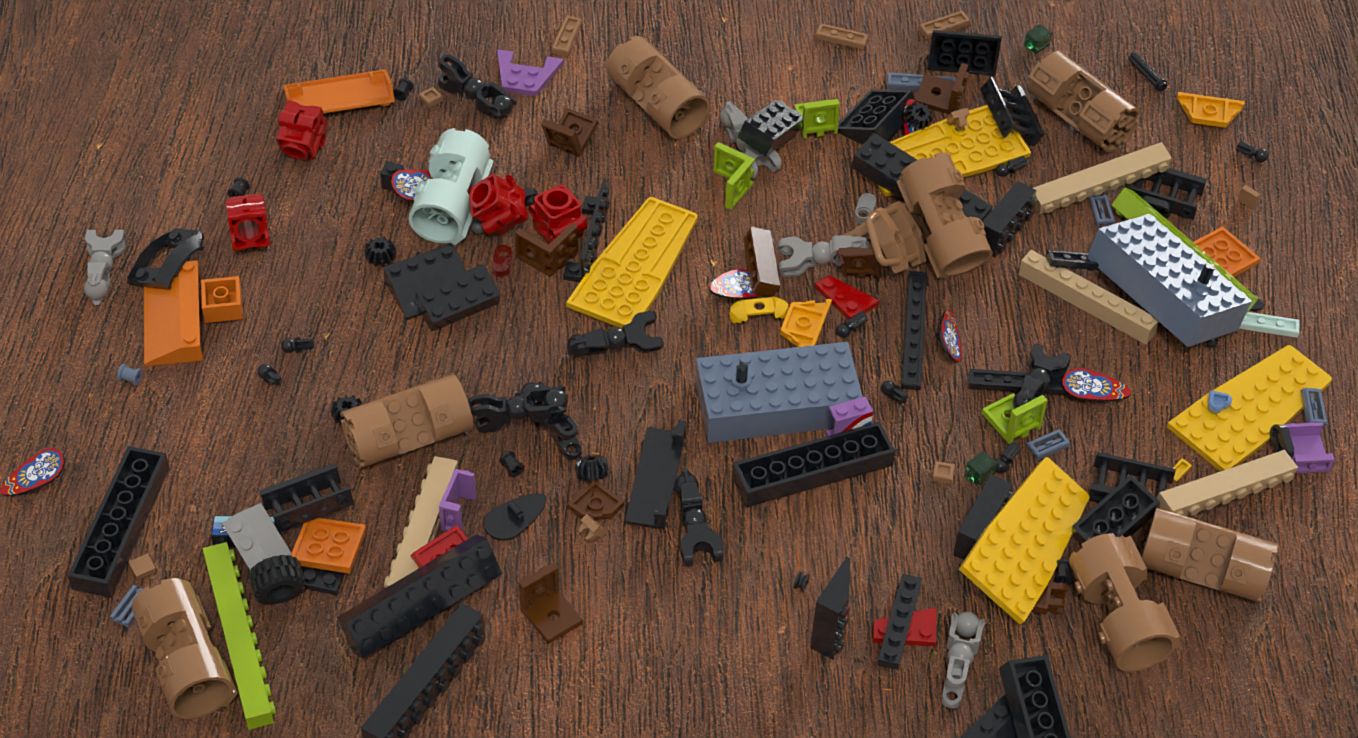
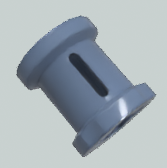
[117,364,143,386]

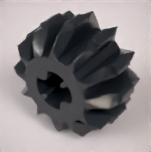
[903,101,934,131]
[364,236,396,267]
[331,394,362,425]
[575,455,609,481]

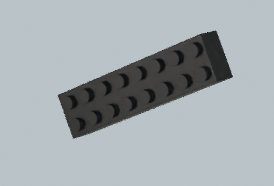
[851,133,993,221]
[732,421,895,507]
[67,446,169,597]
[337,534,502,658]
[361,603,485,738]

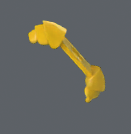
[729,297,789,324]

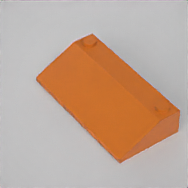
[283,69,395,113]
[144,260,203,366]

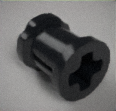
[393,78,414,101]
[228,177,250,198]
[499,451,525,477]
[1055,559,1073,586]

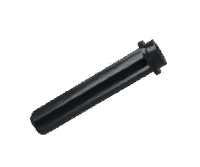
[1128,52,1168,91]

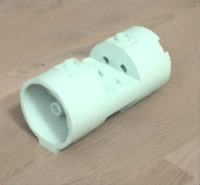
[409,128,493,245]

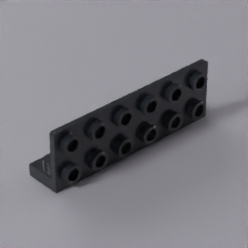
[563,179,610,282]
[625,420,686,529]

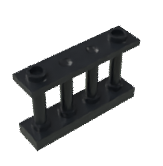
[980,77,1045,146]
[1127,168,1207,220]
[1088,452,1176,503]
[259,463,354,532]

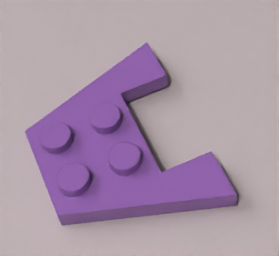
[497,49,564,96]

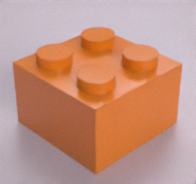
[201,276,243,323]

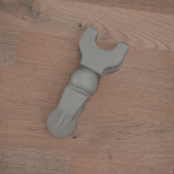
[720,101,781,180]
[84,230,126,305]
[778,235,871,277]
[941,612,986,708]

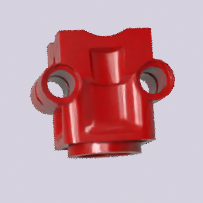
[276,100,328,160]
[469,174,528,235]
[528,185,588,245]
[226,194,270,251]

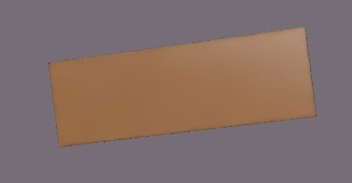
[919,11,971,39]
[551,16,582,57]
[815,23,869,50]

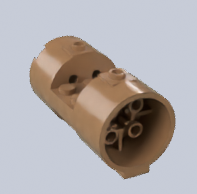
[607,36,712,139]
[1028,51,1141,152]
[897,153,993,279]
[340,374,473,468]
[1141,508,1278,603]
[1069,533,1180,672]
[132,578,238,719]

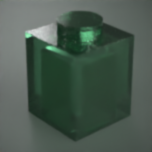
[1024,24,1052,54]
[964,451,997,487]

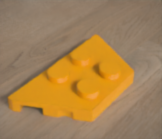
[1177,92,1245,128]
[780,299,832,347]

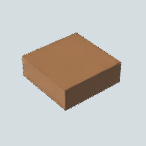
[419,87,443,108]
[1238,185,1260,209]
[932,461,955,484]
[129,553,157,581]

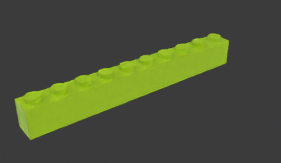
[1112,188,1258,314]
[203,542,276,730]

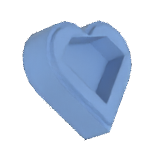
[1208,391,1232,413]

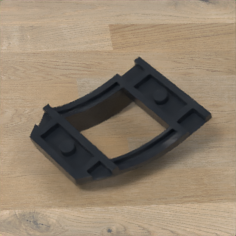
[127,228,204,289]

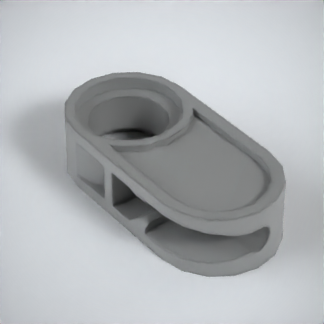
[854,193,877,224]

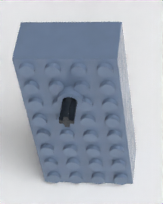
[1087,214,1252,347]
[695,342,863,443]

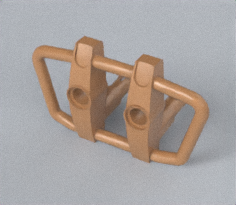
[843,201,931,273]

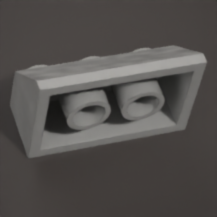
[222,503,291,571]

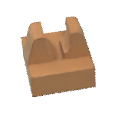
[947,108,970,130]
[579,514,607,541]

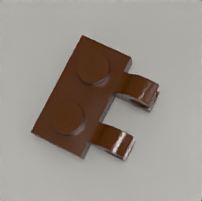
[1031,577,1067,615]

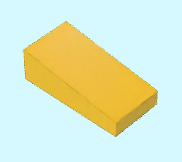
[1173,458,1192,483]

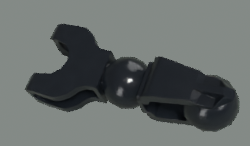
[438,54,517,119]
[567,311,665,358]
[1012,343,1071,409]
[515,381,582,460]
[468,386,568,433]
[674,469,723,567]

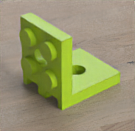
[794,99,840,139]
[713,142,755,210]
[982,393,1047,445]

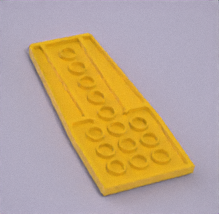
[878,105,1031,197]
[566,197,698,328]
[1167,345,1332,472]
[959,457,1089,624]

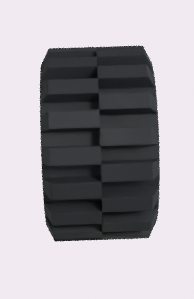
[249,555,306,605]

